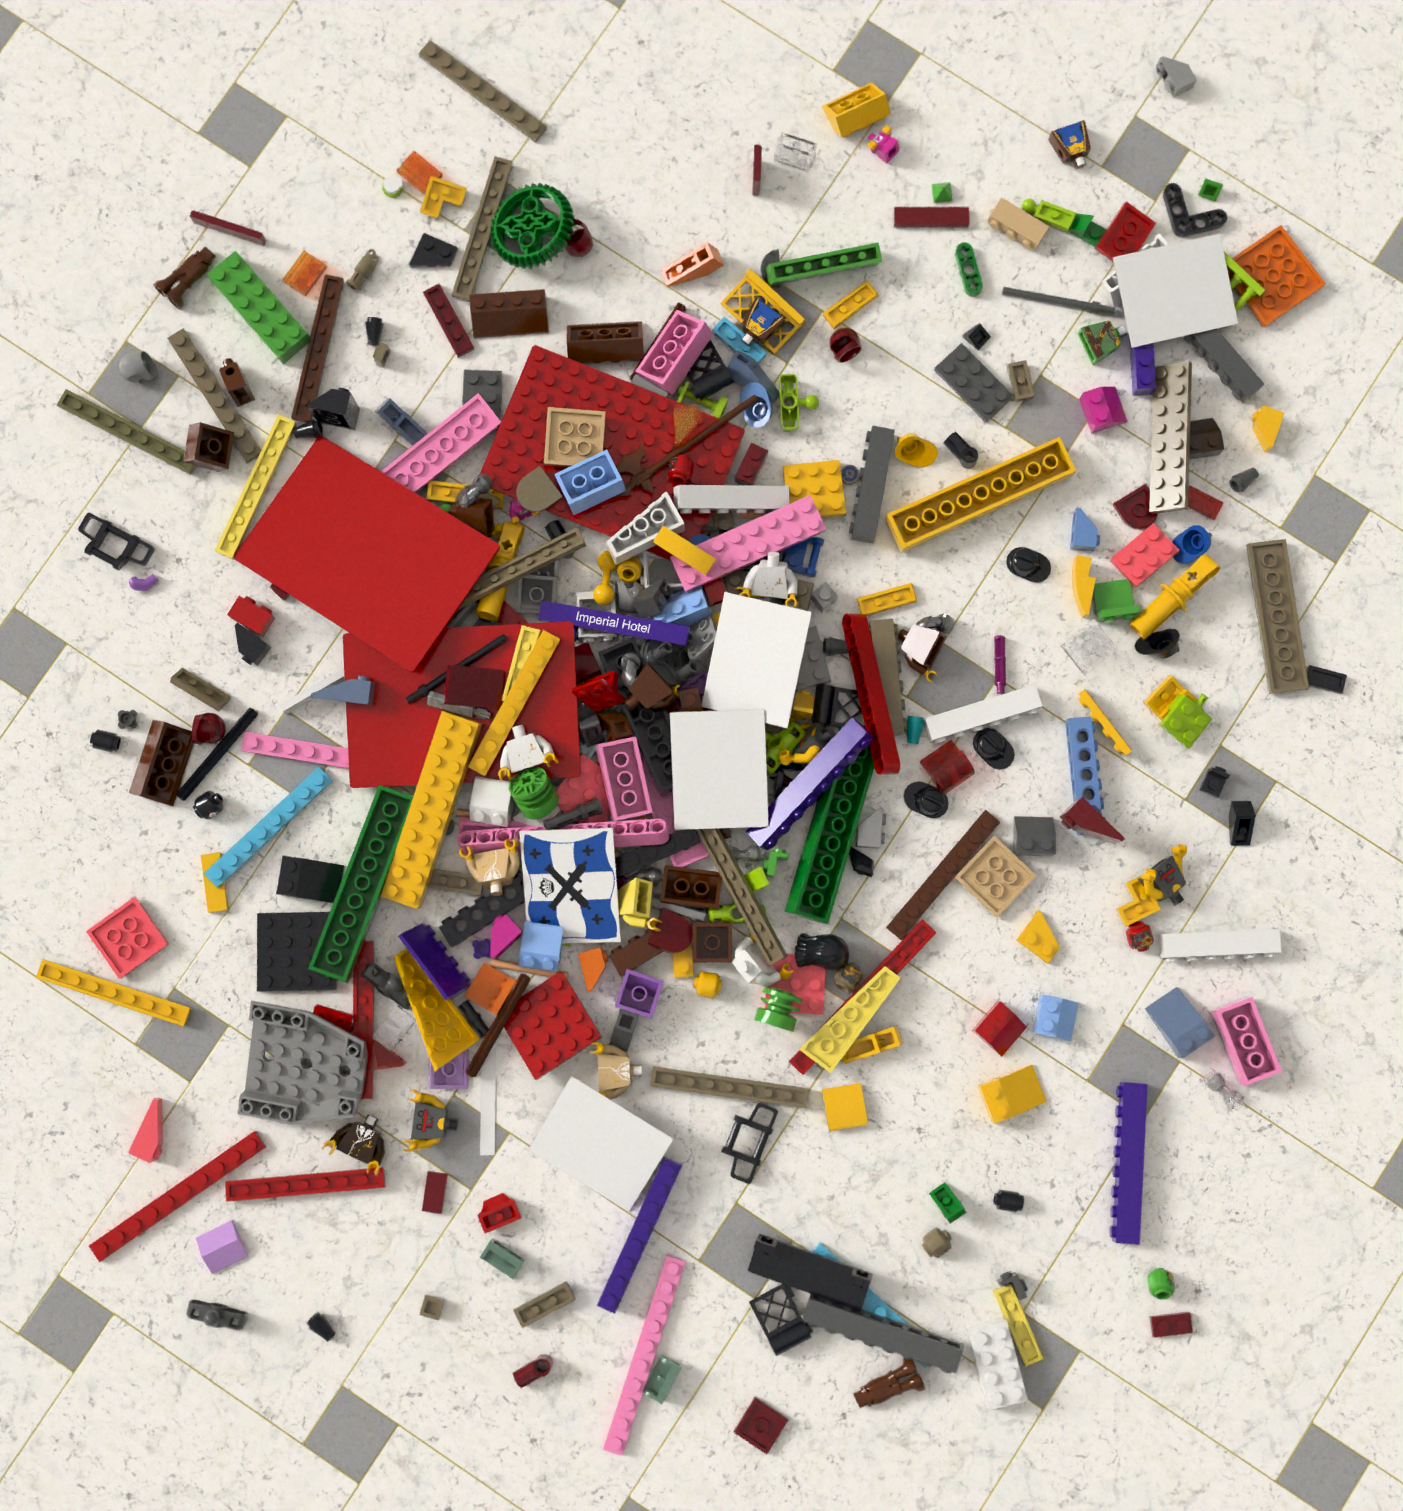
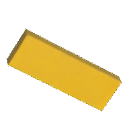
[823,281,879,329]
[857,583,917,616]
[201,852,229,913]

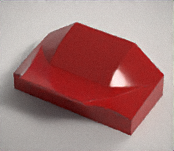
[477,1193,522,1234]

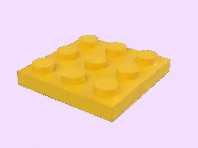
[783,460,846,518]

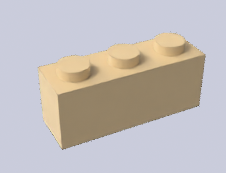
[987,197,1050,251]

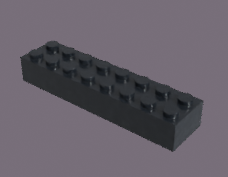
[598,637,673,796]

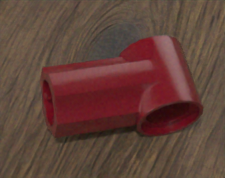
[512,1354,553,1388]

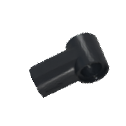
[943,431,978,469]
[544,519,575,559]

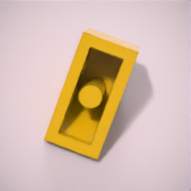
[1252,405,1284,452]

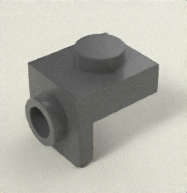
[997,1271,1028,1300]

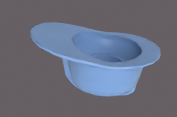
[740,382,773,428]

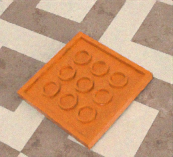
[1228,225,1326,328]

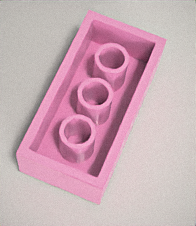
[635,310,713,395]
[596,736,653,822]
[1211,997,1282,1086]

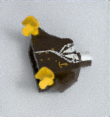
[322,1114,385,1176]

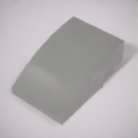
[516,554,560,614]

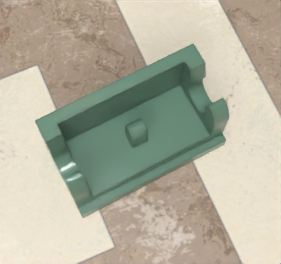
[480,1239,525,1279]
[643,1355,681,1404]

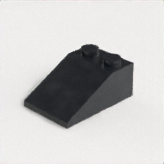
[276,855,344,903]

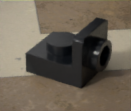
[1200,766,1230,798]

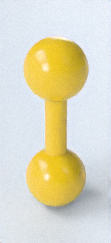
[593,551,618,605]

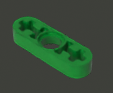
[955,242,983,297]

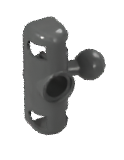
[360,962,410,1009]
[187,1299,248,1330]

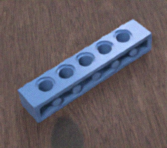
[1065,716,1105,835]

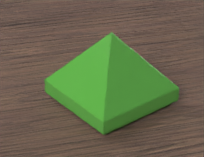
[1198,178,1223,202]
[932,182,953,203]

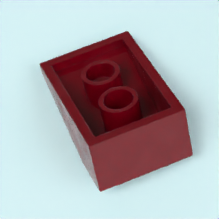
[1059,797,1125,844]

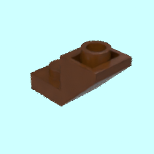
[596,709,633,741]

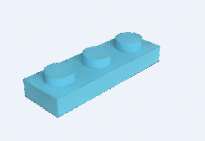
[712,317,767,364]

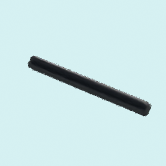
[176,708,258,801]

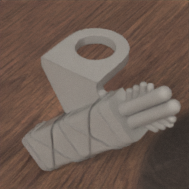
[427,691,491,719]

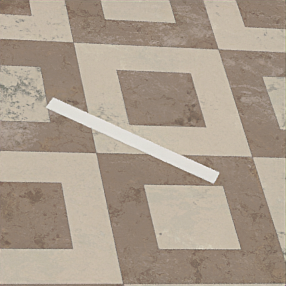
[480,1007,497,1155]

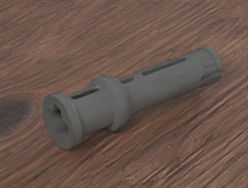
[543,798,603,830]

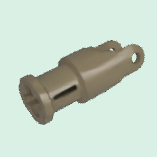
[346,249,379,292]

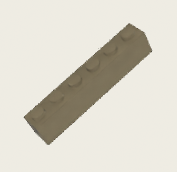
[869,619,907,736]

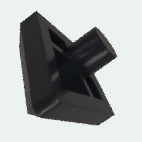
[849,847,874,877]

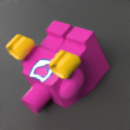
[867,125,900,163]
[509,500,540,524]

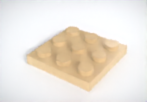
[544,407,605,467]
[954,836,1037,918]

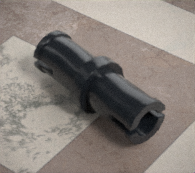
[458,1000,489,1038]

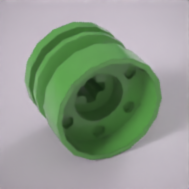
[509,767,559,820]
[754,988,803,1032]

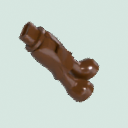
[153,247,216,309]
[853,1358,926,1408]

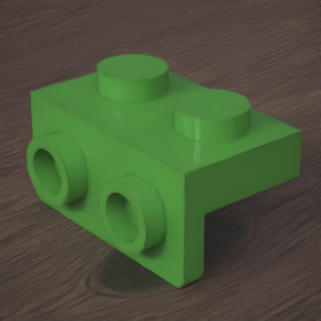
[763,849,789,878]

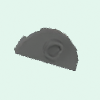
[760,249,780,288]

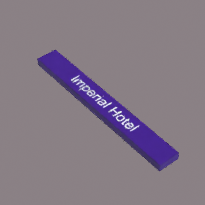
[538,601,690,646]

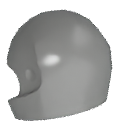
[119,351,157,383]
[615,579,644,613]

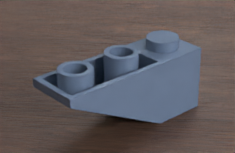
[727,351,780,403]

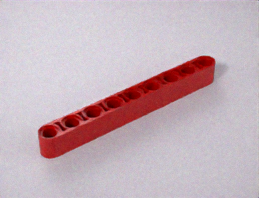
[842,613,901,775]

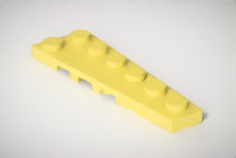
[799,966,900,1073]

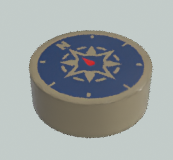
[841,465,859,485]

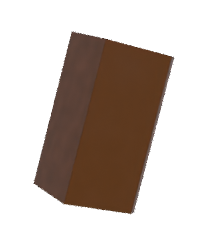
[660,865,722,910]

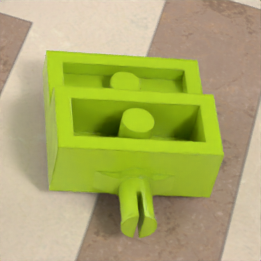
[1159,693,1212,749]

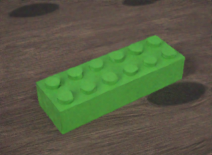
[206,251,310,364]

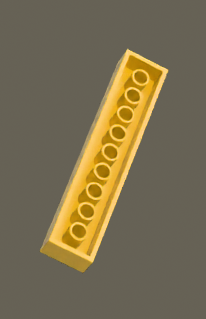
[885,437,1076,553]
[381,711,483,909]

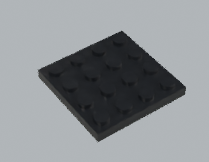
[257,912,336,992]

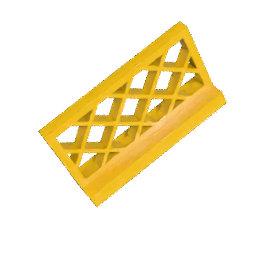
[720,269,806,355]

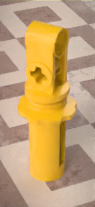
[475,521,525,621]
[1129,554,1221,640]

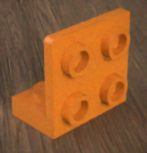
[465,963,516,1015]

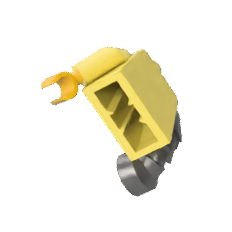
[618,867,662,932]

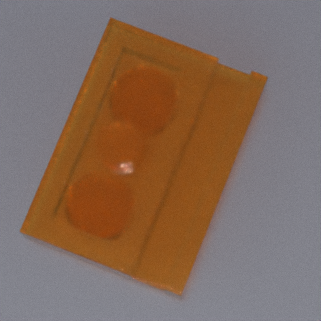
[396,151,443,196]
[282,250,327,297]

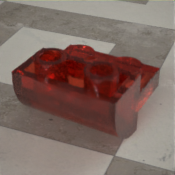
[920,740,975,795]

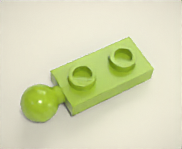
[1021,199,1076,232]

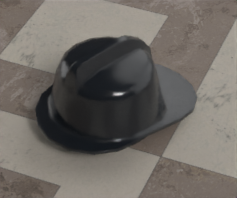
[1006,547,1051,583]
[1135,629,1180,659]
[973,728,1015,770]
[903,781,949,819]

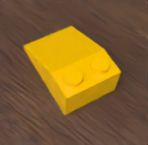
[977,1065,1047,1124]

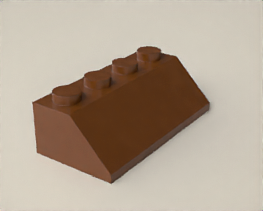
[469,289,549,338]
[567,321,644,363]
[129,720,194,806]

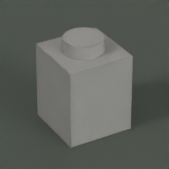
[811,582,838,612]

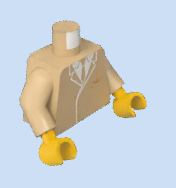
[459,838,521,896]
[590,1042,642,1100]

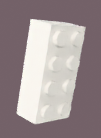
[965,1317,1028,1411]

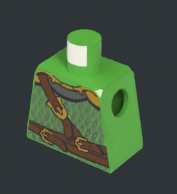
[1078,321,1127,365]

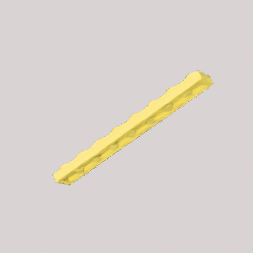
[215,414,297,560]

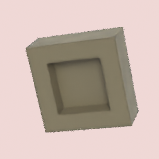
[373,343,391,368]
[419,1294,445,1320]

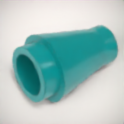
[907,716,925,744]

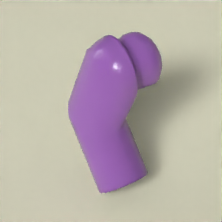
[129,574,159,592]

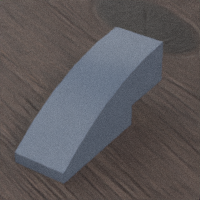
[375,398,428,446]

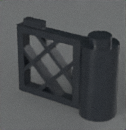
[687,340,735,401]
[812,684,866,729]
[749,1284,813,1356]

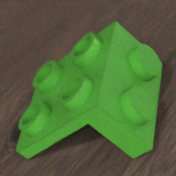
[1093,579,1140,623]

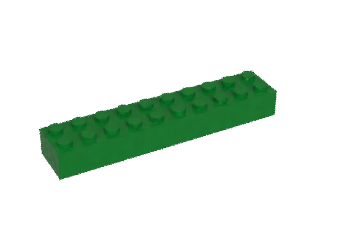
[785,726,874,924]
[308,785,413,984]

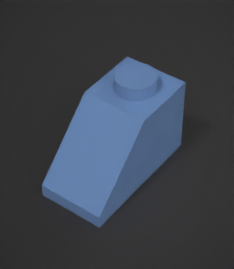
[1070,508,1100,552]

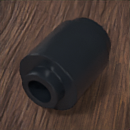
[90,729,121,752]
[993,1190,1024,1212]

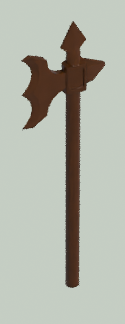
[615,395,758,497]

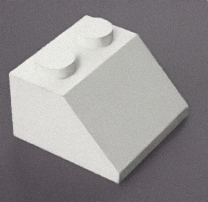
[470,776,514,827]

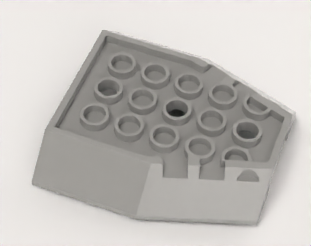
[238,1001,368,1125]

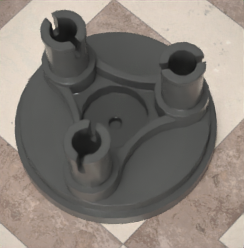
[640,633,698,689]

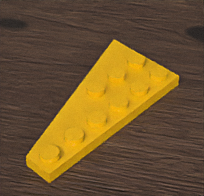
[394,948,480,1071]

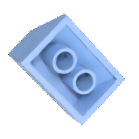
[555,450,626,515]
[650,586,713,626]

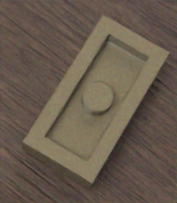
[1007,360,1035,402]

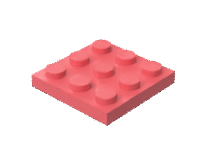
[556,754,610,824]
[86,897,169,979]
[765,954,825,1015]

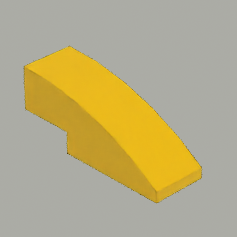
[653,526,716,575]
[1072,555,1096,618]
[842,1025,903,1064]

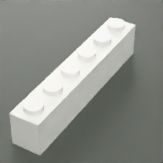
[673,485,789,514]
[923,685,1042,744]
[1159,929,1282,962]

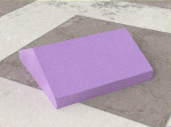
[429,1049,469,1089]
[196,1220,249,1274]

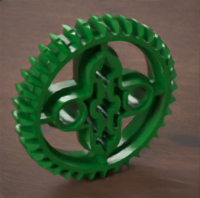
[490,183,575,269]

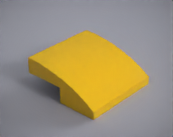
[1143,675,1197,721]
[822,1083,868,1132]

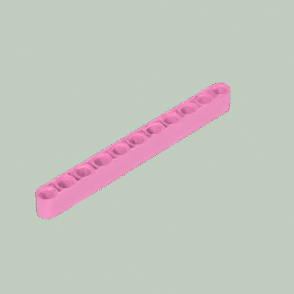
[457,819,669,856]

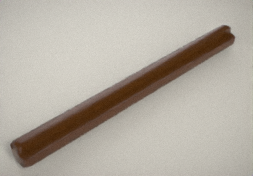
[466,974,530,1077]

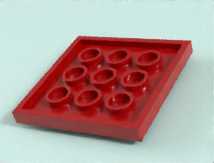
[504,971,602,1080]

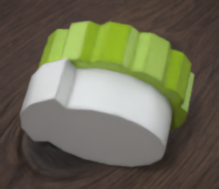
[382,174,403,198]

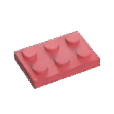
[1110,523,1180,588]

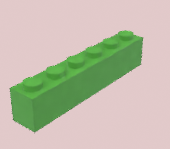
[766,242,882,286]

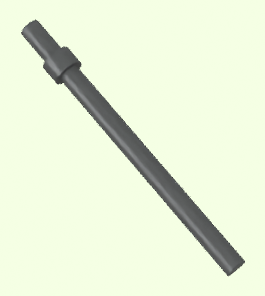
[1002,287,1115,314]

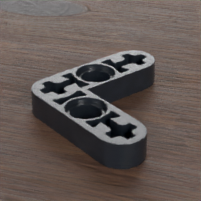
[1163,183,1227,237]

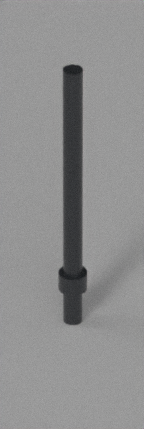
[406,634,507,704]

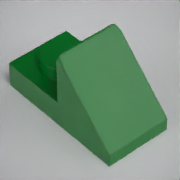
[1069,213,1106,247]
[929,1183,967,1224]

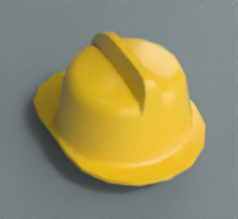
[895,433,938,468]

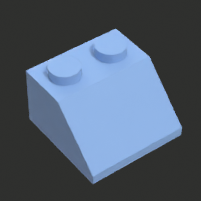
[519,921,564,972]
[1032,994,1078,1041]

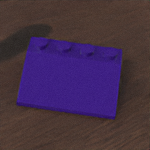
[398,923,471,1000]

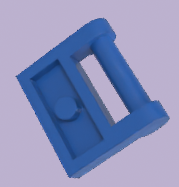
[784,537,824,577]

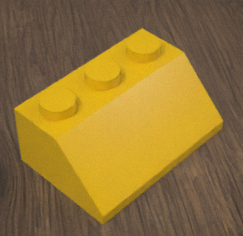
[822,82,891,138]

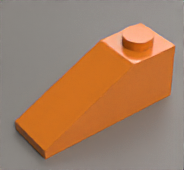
[661,242,724,287]

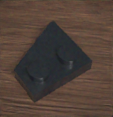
[409,233,459,268]

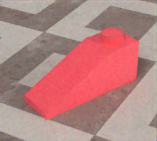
[128,1097,163,1163]

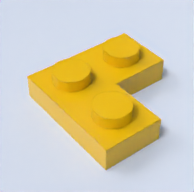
[420,176,467,219]
[1116,876,1161,926]

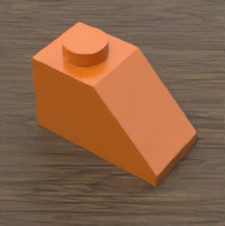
[578,947,609,992]

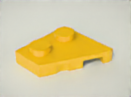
[1016,910,1060,964]

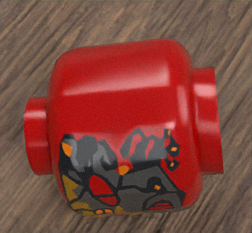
[668,454,694,485]
[1126,921,1154,952]

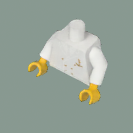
[739,552,799,608]
[498,725,558,781]
[732,932,794,987]

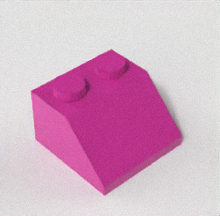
[1079,387,1128,434]
[490,914,523,959]

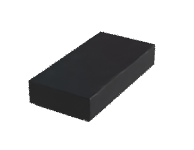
[1307,665,1347,694]

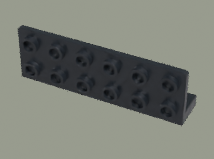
[748,1234,873,1311]

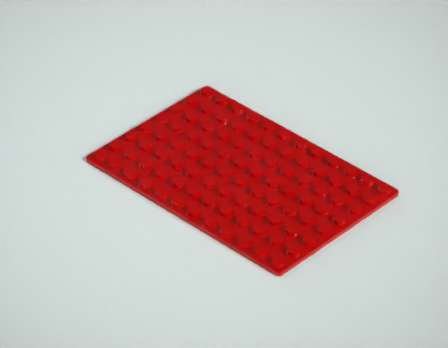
[480,345,745,561]
[234,436,500,673]
[343,621,581,788]

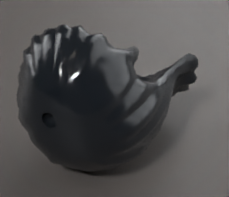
[794,933,849,970]

